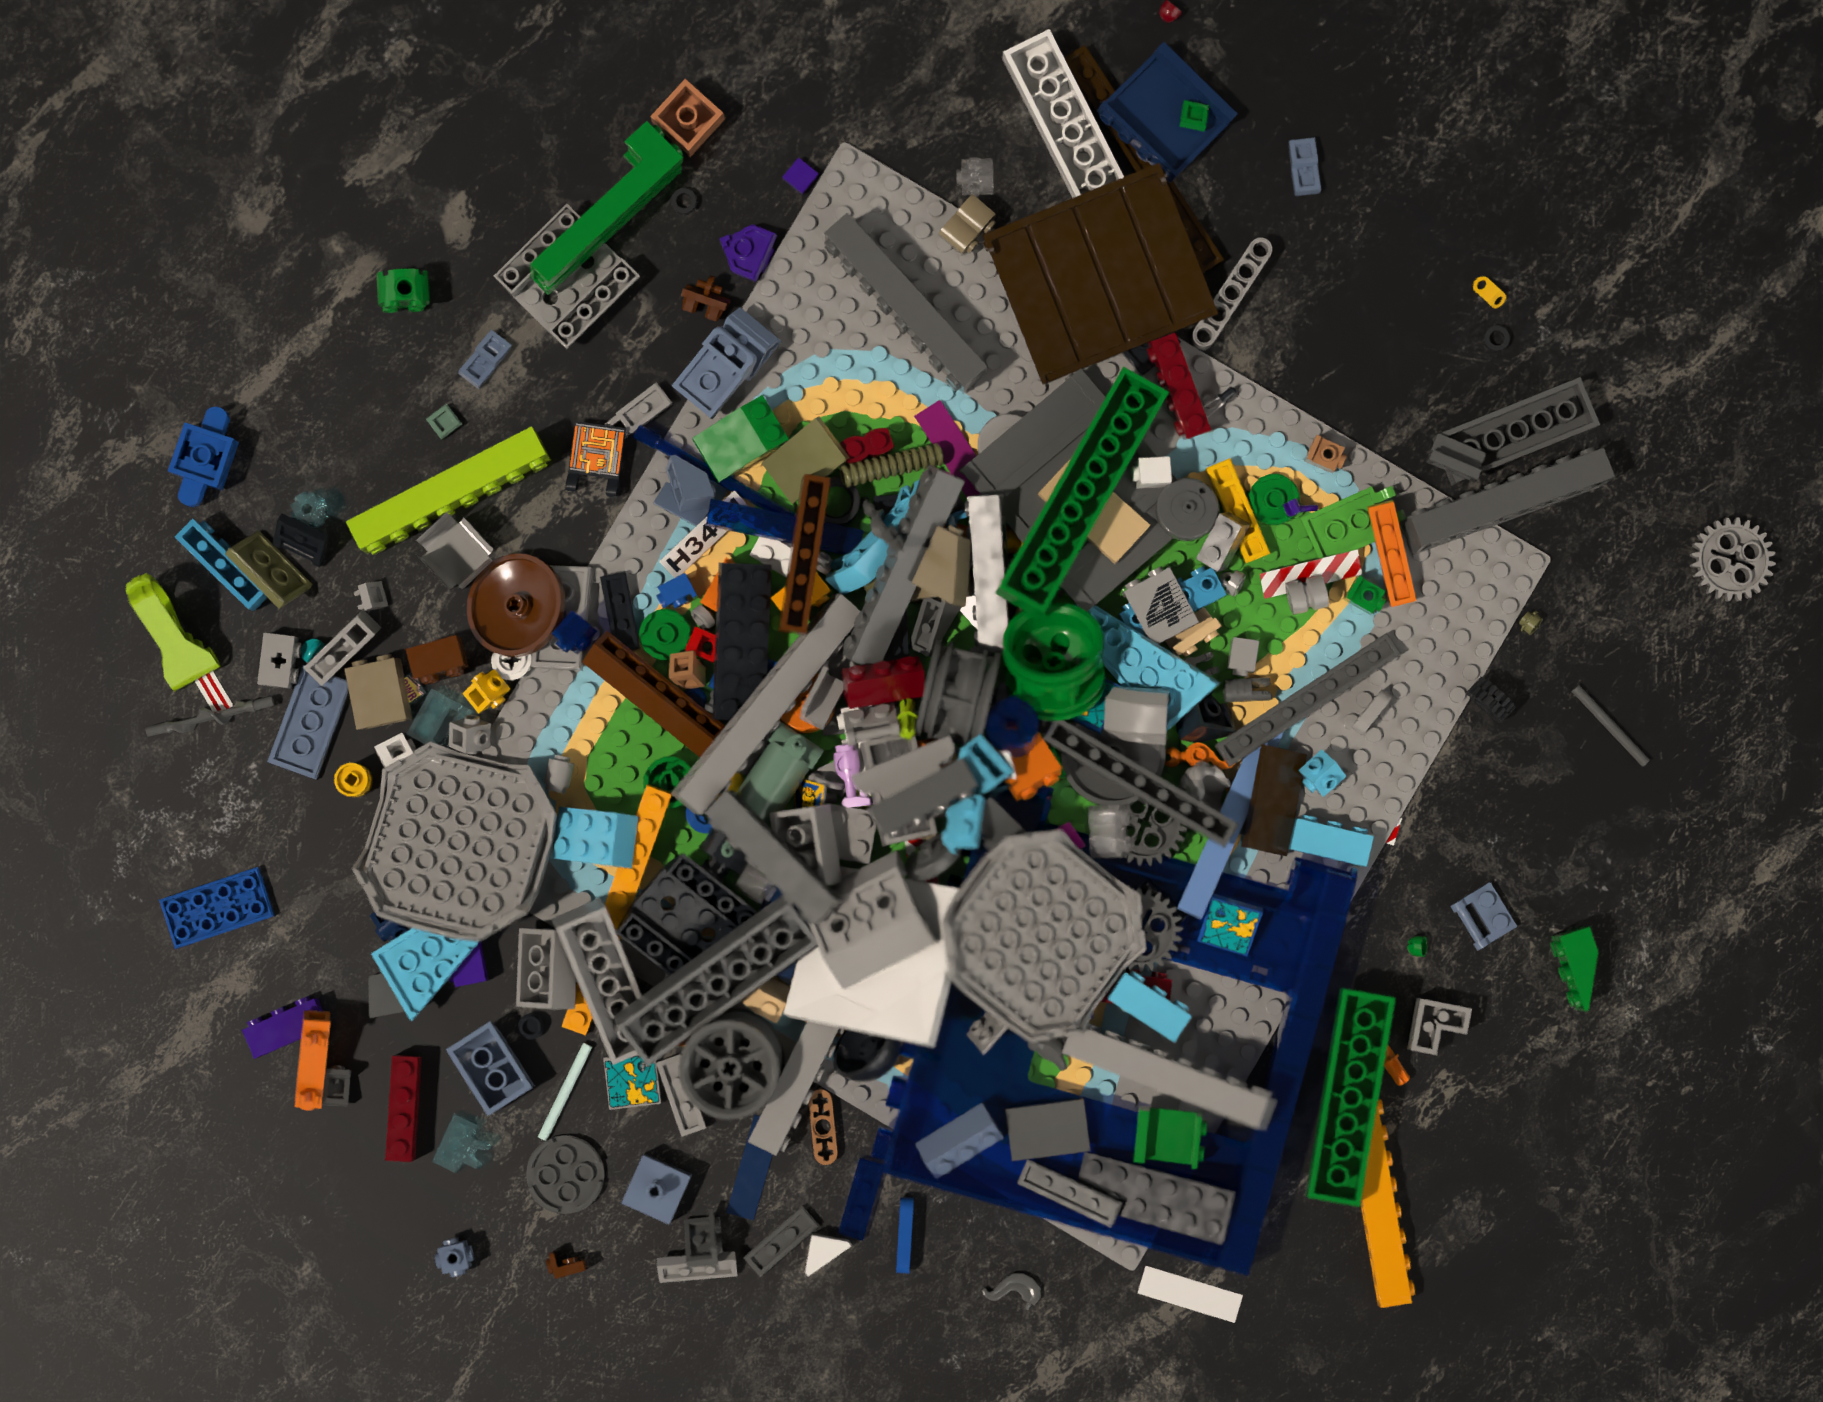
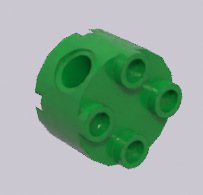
[376,269,430,313]
[643,757,691,809]

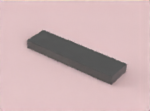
[1018,1159,1123,1227]

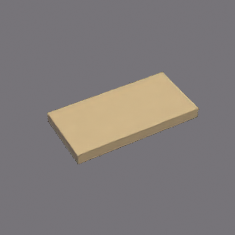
[1038,459,1150,564]

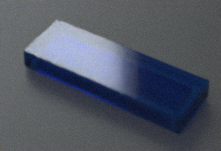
[838,1158,884,1241]

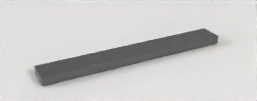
[1215,633,1401,767]

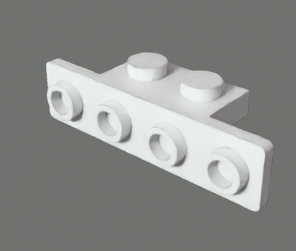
[739,509,833,577]

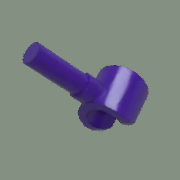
[1283,498,1318,517]

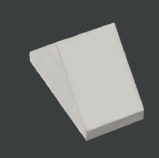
[805,1233,851,1276]

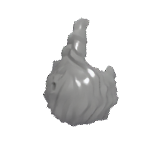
[1179,760,1231,812]

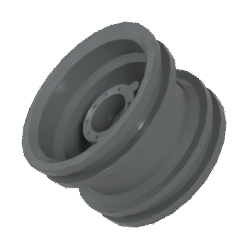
[679,1009,784,1120]

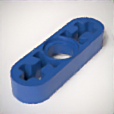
[896,1197,914,1274]

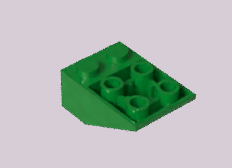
[1550,926,1598,1012]

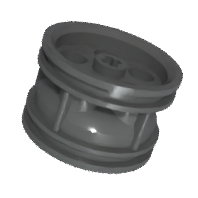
[915,638,1001,747]

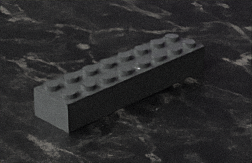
[824,213,987,394]
[1401,447,1615,555]
[614,896,817,1066]

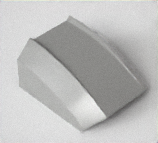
[1104,687,1169,745]

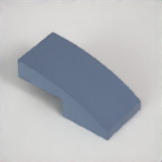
[1289,138,1321,196]
[458,330,512,389]

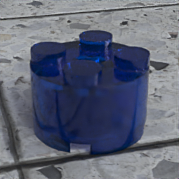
[985,696,1039,758]

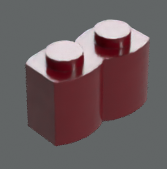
[840,428,894,466]

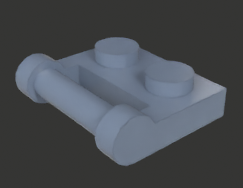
[1450,882,1517,951]

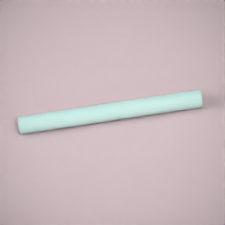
[538,1043,592,1141]

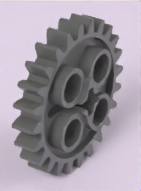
[1103,800,1187,867]
[1129,886,1183,972]

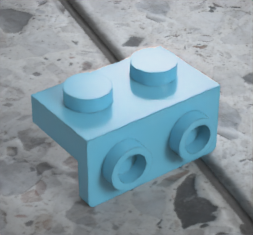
[943,795,985,854]

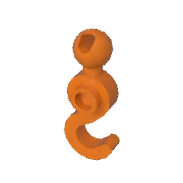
[1165,742,1236,769]

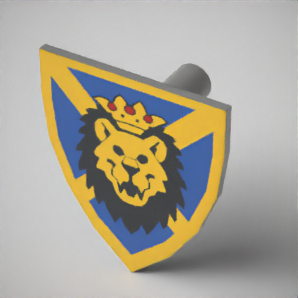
[794,779,837,809]

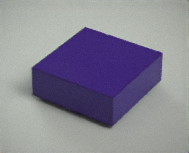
[782,157,819,195]

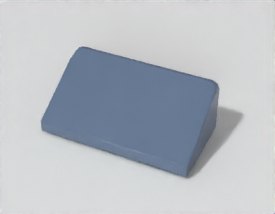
[654,482,712,527]

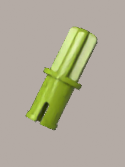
[897,698,918,740]

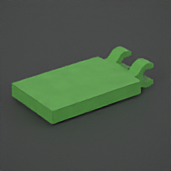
[1300,486,1407,559]

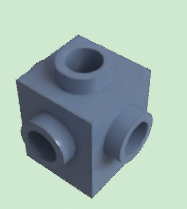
[435,1237,474,1277]

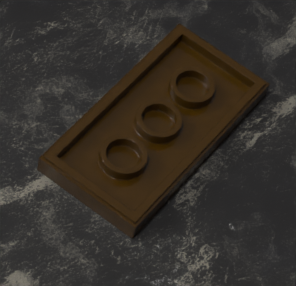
[1241,744,1307,856]

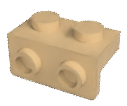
[1165,608,1221,658]

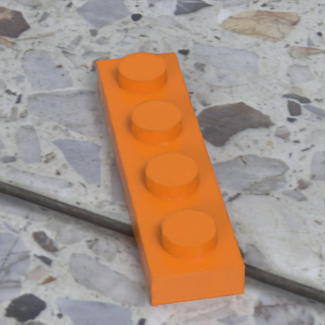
[1367,500,1416,607]

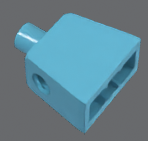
[958,734,1013,795]

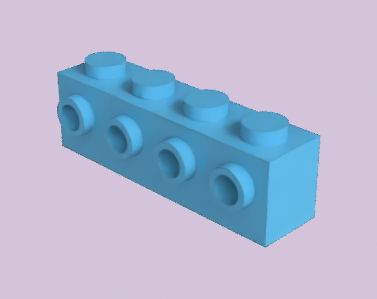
[175,519,268,612]
[1118,566,1226,636]

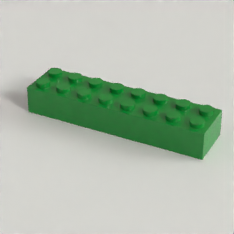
[1305,988,1395,1207]

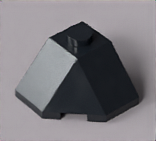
[1175,690,1236,743]

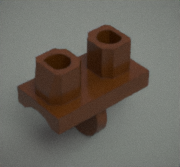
[681,275,731,321]

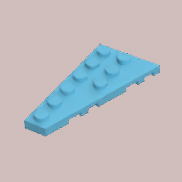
[1074,604,1220,731]
[371,929,479,1021]

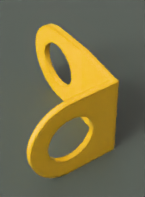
[1473,276,1506,308]

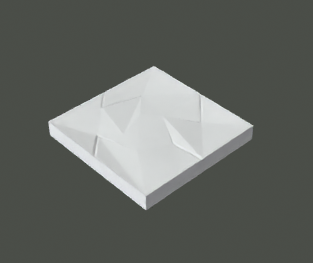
[784,866,958,1048]

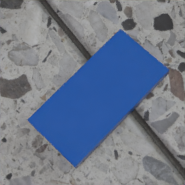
[159,867,275,949]

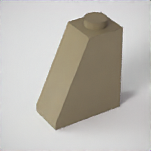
[912,525,971,608]

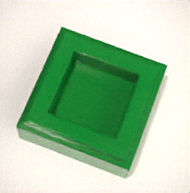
[1179,100,1209,132]

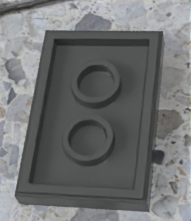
[1005,1098,1090,1161]

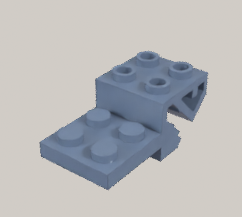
[672,307,782,419]

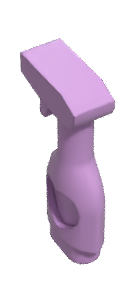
[833,744,873,808]

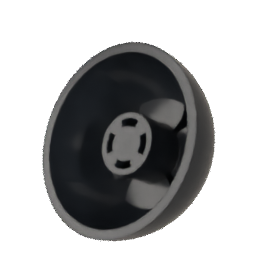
[833,1030,901,1082]

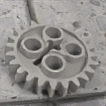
[1690,518,1776,602]

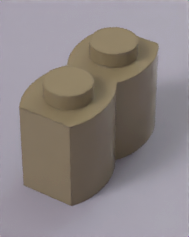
[939,194,996,255]

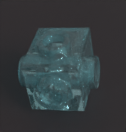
[290,491,330,529]

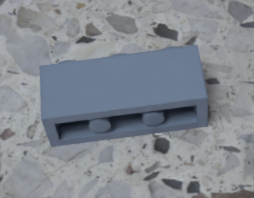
[915,1103,1003,1179]

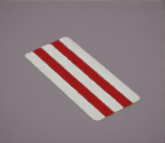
[195,671,233,712]

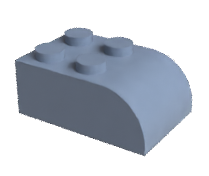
[446,1021,535,1116]

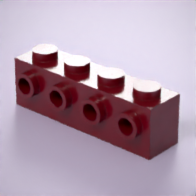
[1147,333,1211,440]

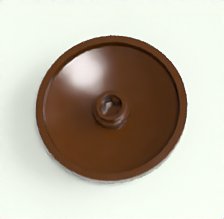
[467,553,565,657]

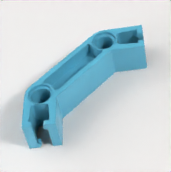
[825,479,920,595]

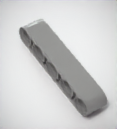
[1191,238,1272,350]

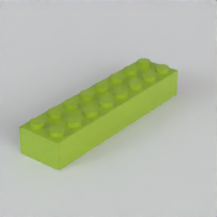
[346,426,551,555]

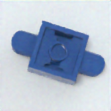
[168,407,239,507]

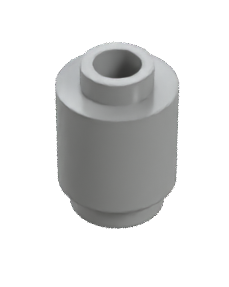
[544,755,574,794]

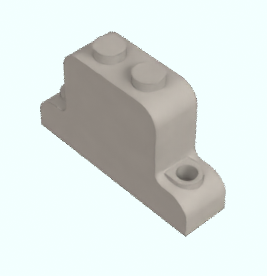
[850,736,954,828]

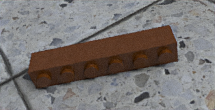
[778,474,830,636]
[582,631,725,757]

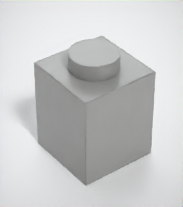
[1227,637,1259,677]

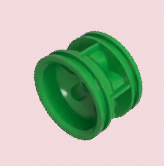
[1003,602,1105,721]

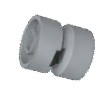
[1285,574,1329,615]

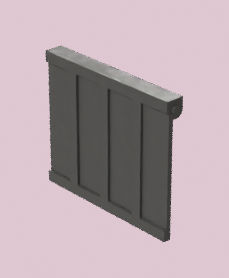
[960,368,1177,612]

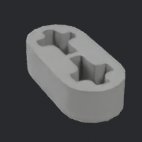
[1352,689,1392,735]

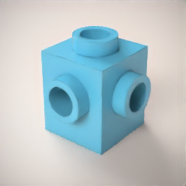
[1299,749,1346,797]

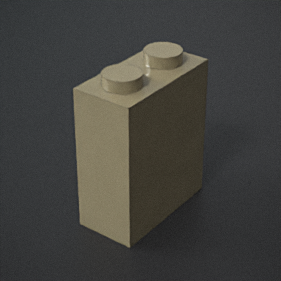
[345,654,413,730]

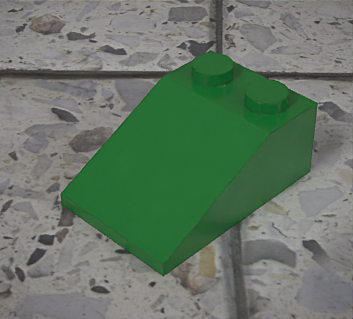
[692,395,789,483]

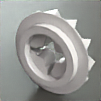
[491,652,532,681]

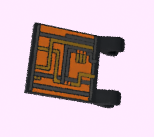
[565,421,627,497]

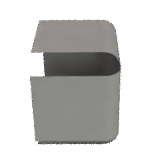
[416,512,493,589]

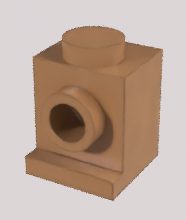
[1304,435,1347,473]
[669,651,706,690]

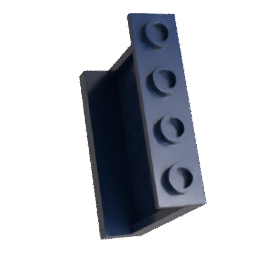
[1097,42,1237,183]

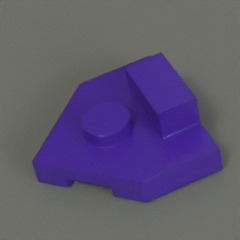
[719,224,777,282]

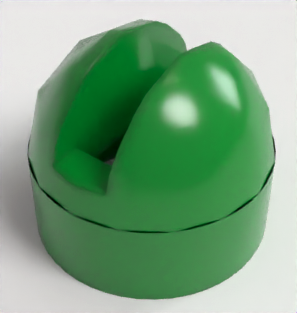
[1407,936,1427,957]

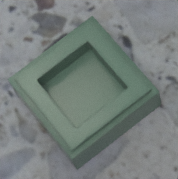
[426,404,463,441]

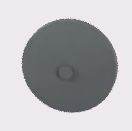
[1061,722,1166,807]

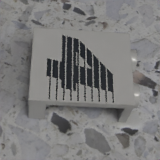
[1122,566,1199,644]

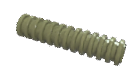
[840,443,944,488]

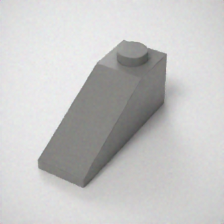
[303,610,381,686]

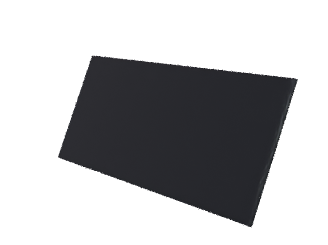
[982,785,1009,799]

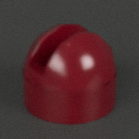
[1160,0,1182,22]

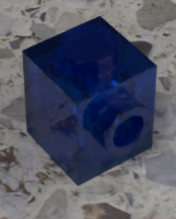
[552,610,597,655]

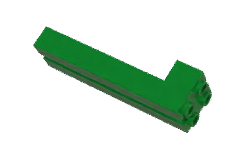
[530,121,683,295]

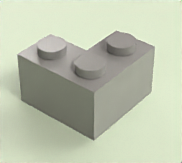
[1407,998,1472,1055]

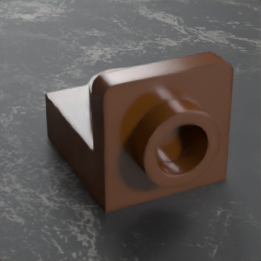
[546,1251,588,1279]

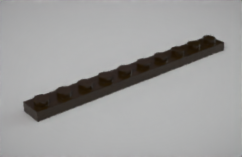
[1064,45,1224,274]

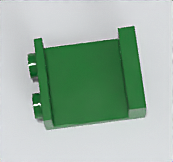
[1134,1106,1207,1169]

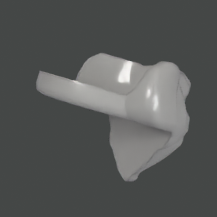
[808,761,846,798]

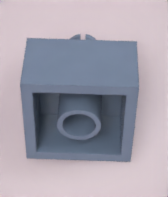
[622,1153,692,1224]

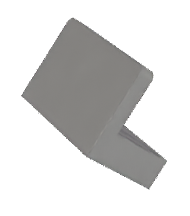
[800,665,844,730]

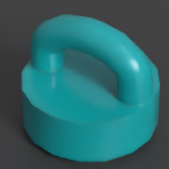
[301,639,326,663]

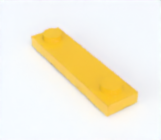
[1206,458,1270,564]

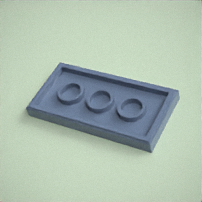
[267,665,349,780]

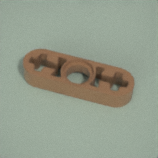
[809,1089,838,1165]

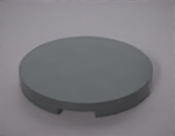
[526,1135,605,1214]

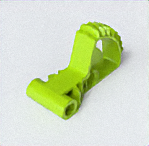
[126,573,220,692]

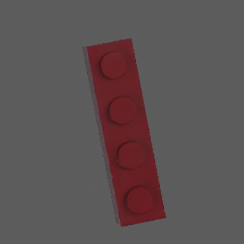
[385,1054,422,1162]

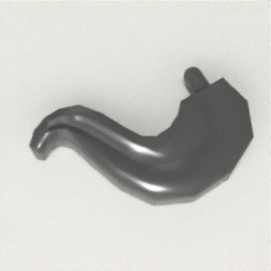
[982,1273,1041,1310]

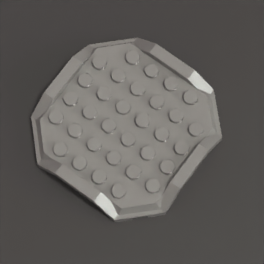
[352,741,557,942]
[942,829,1146,1042]

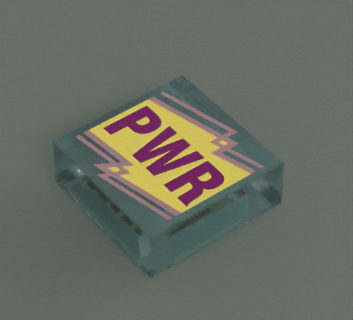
[404,672,428,705]

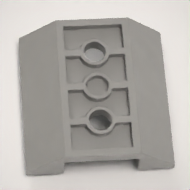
[494,204,640,349]
[808,850,936,990]

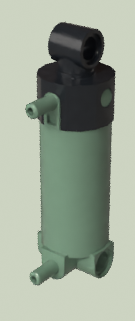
[699,722,824,883]

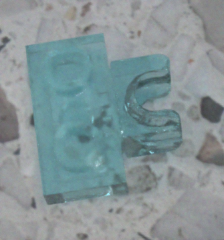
[432,1114,491,1173]

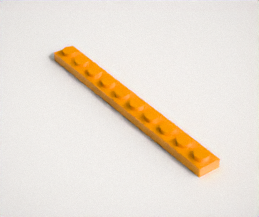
[561,784,672,1035]

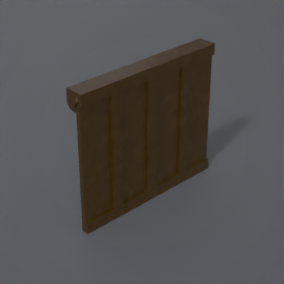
[983,163,1218,385]

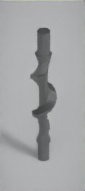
[860,496,907,560]
[145,696,274,737]

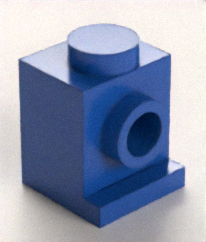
[656,573,699,609]

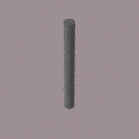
[1571,685,1650,767]

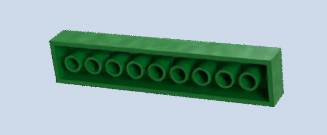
[995,366,1169,619]

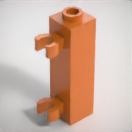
[295,1010,330,1110]

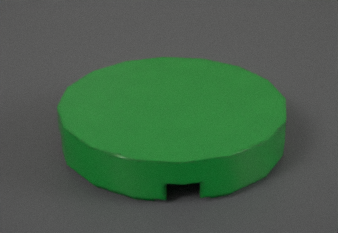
[1248,474,1300,525]
[639,609,691,661]

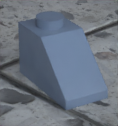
[666,455,716,513]

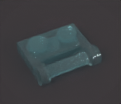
[407,689,473,749]

